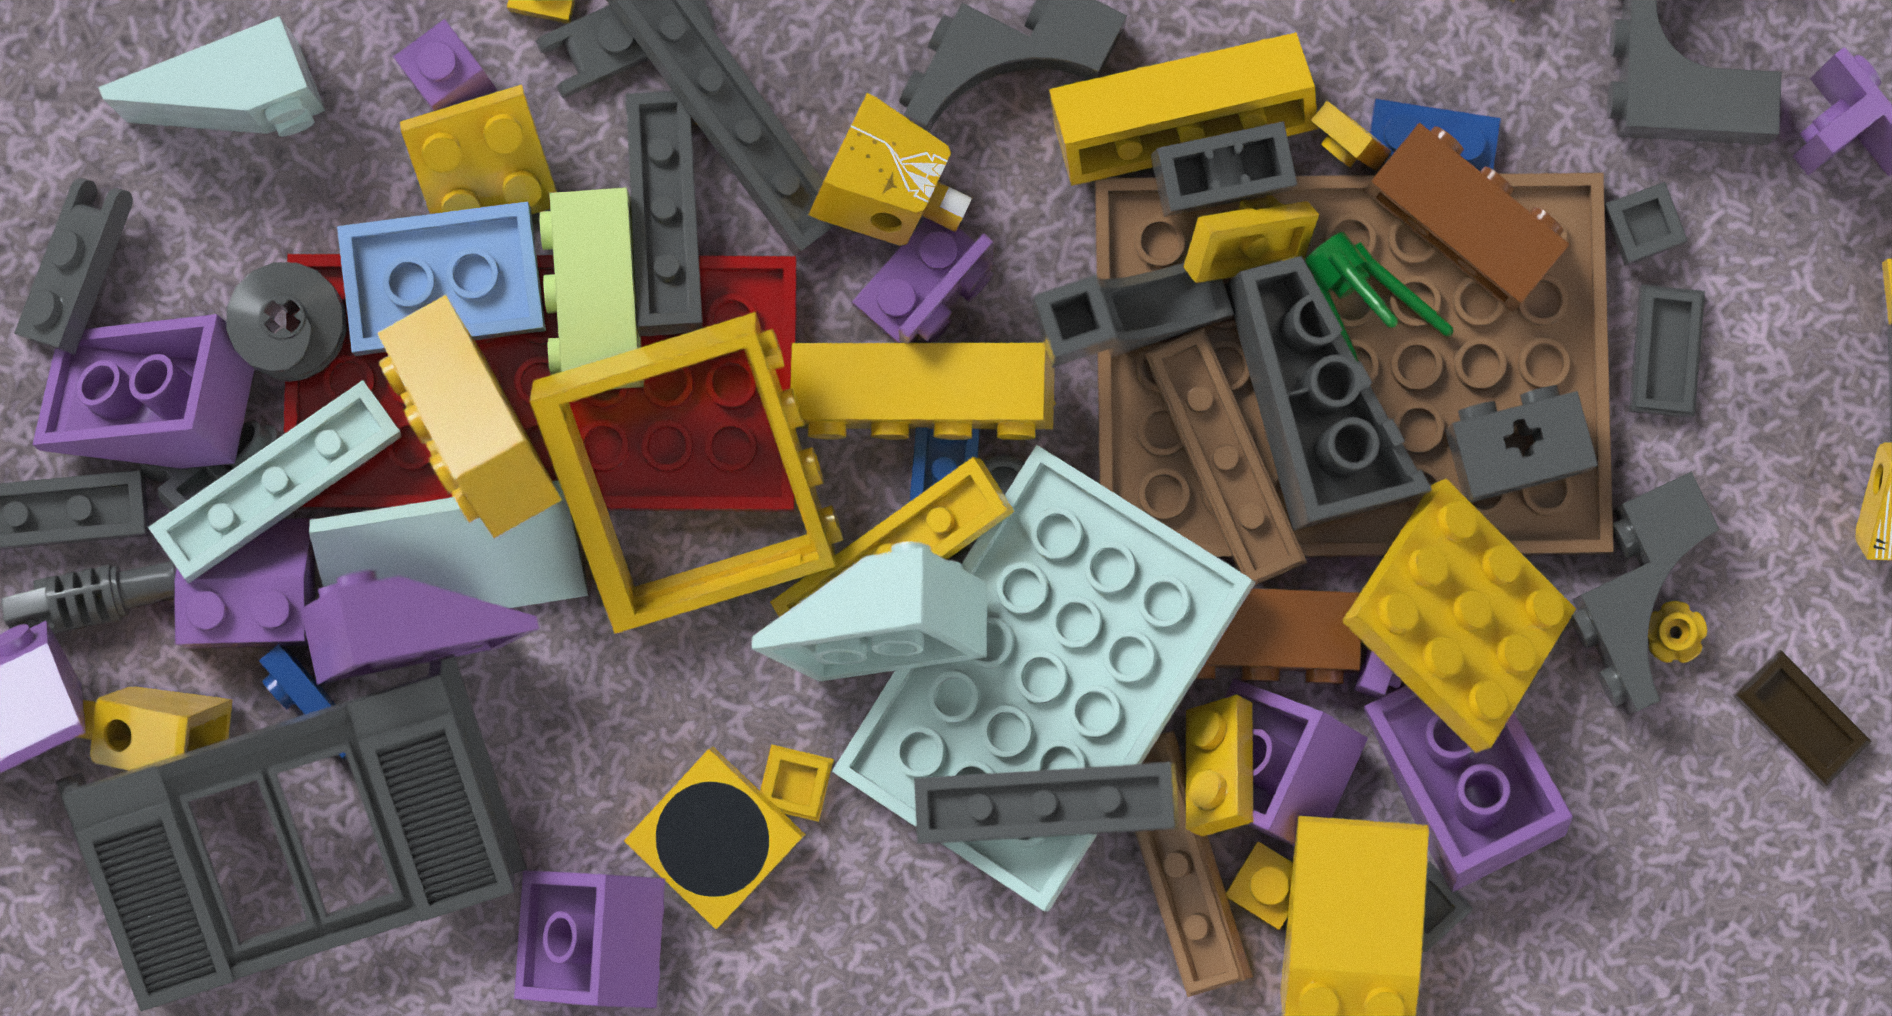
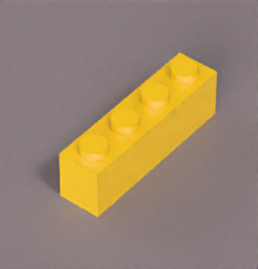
[1049,32,1318,186]
[790,343,1055,440]

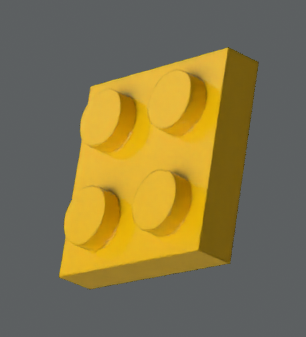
[400,84,557,214]

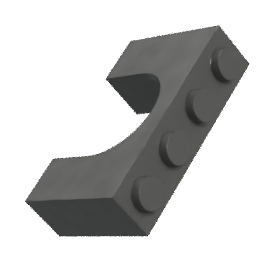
[1607,0,1782,145]

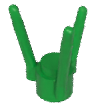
[1304,231,1454,363]

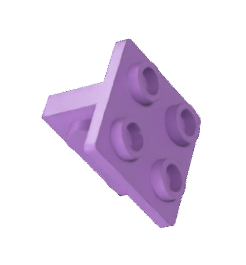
[1793,47,1892,176]

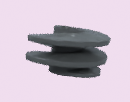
[226,262,348,382]

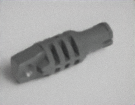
[1,560,177,634]

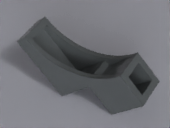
[899,0,1127,132]
[1032,263,1234,368]
[1570,472,1720,714]

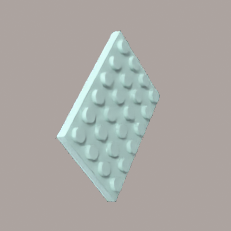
[832,445,1256,911]

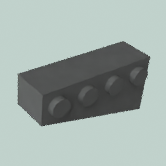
[1225,256,1432,531]

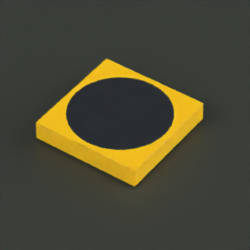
[624,746,806,929]

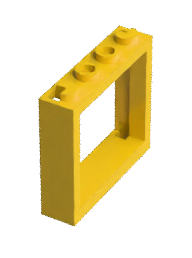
[530,312,843,634]

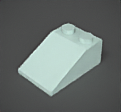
[98,16,325,136]
[752,542,987,681]

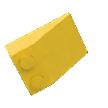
[1280,816,1429,1016]

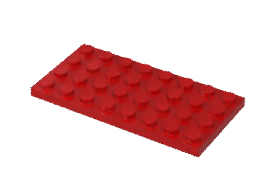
[284,254,797,512]

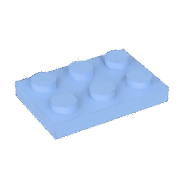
[337,201,546,356]

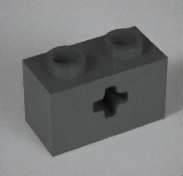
[1151,121,1297,217]
[1445,385,1598,503]

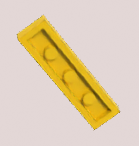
[770,457,1015,617]

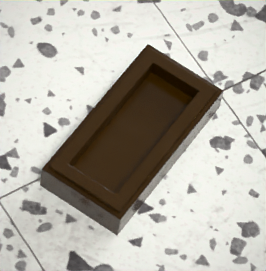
[1733,650,1872,787]

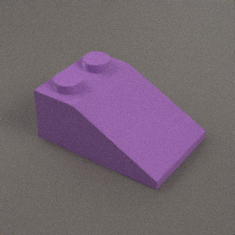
[32,314,254,469]
[301,570,539,685]
[1364,685,1573,893]

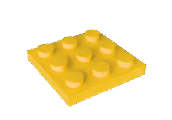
[1342,478,1576,753]

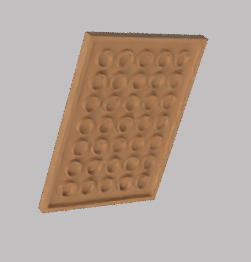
[1095,173,1613,559]

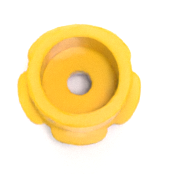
[1648,601,1707,663]

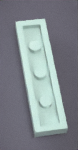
[148,380,402,584]

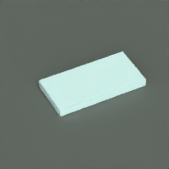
[309,481,588,608]

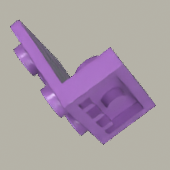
[852,218,995,344]

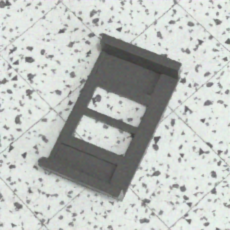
[56,654,527,1012]

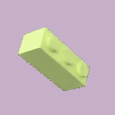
[540,187,644,389]

